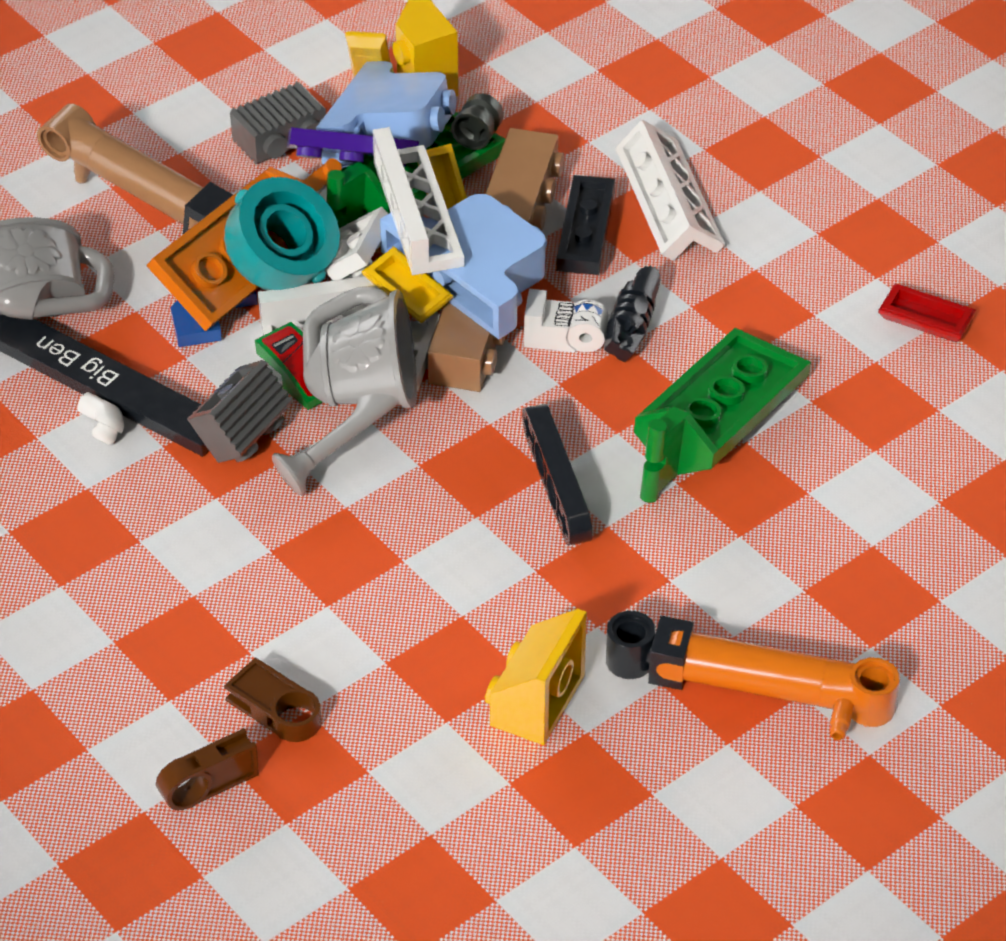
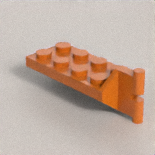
[146,158,342,331]

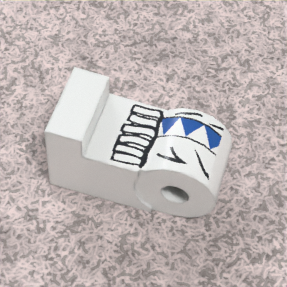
[524,289,609,352]

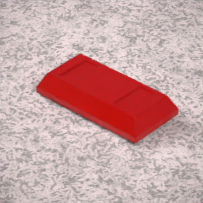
[878,283,976,343]

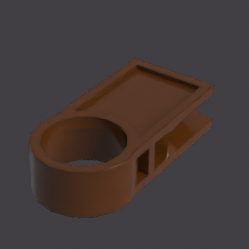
[224,657,321,742]
[155,728,259,810]

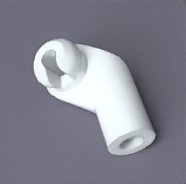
[77,392,124,445]

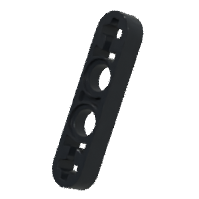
[522,404,592,546]

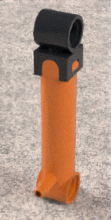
[606,611,900,740]

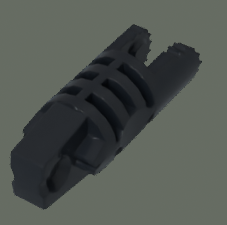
[604,265,661,362]

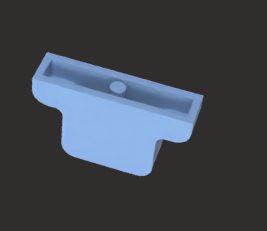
[316,61,457,166]
[380,194,547,339]

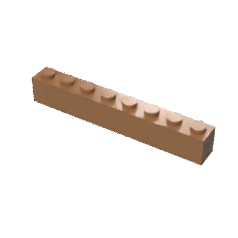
[428,128,565,392]

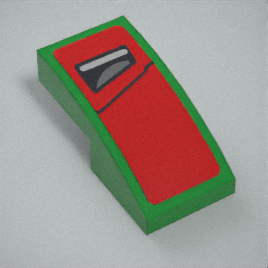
[254,322,323,410]

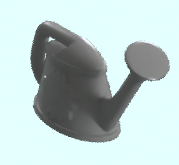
[0,217,114,320]
[272,286,417,496]

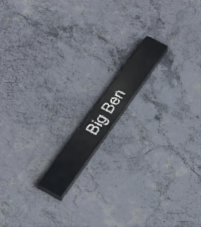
[0,314,209,457]

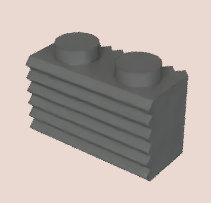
[230,81,326,165]
[187,360,293,463]

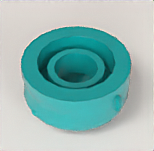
[224,177,340,290]

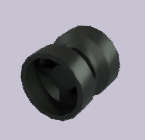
[451,93,504,150]

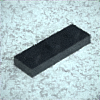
[556,175,615,275]

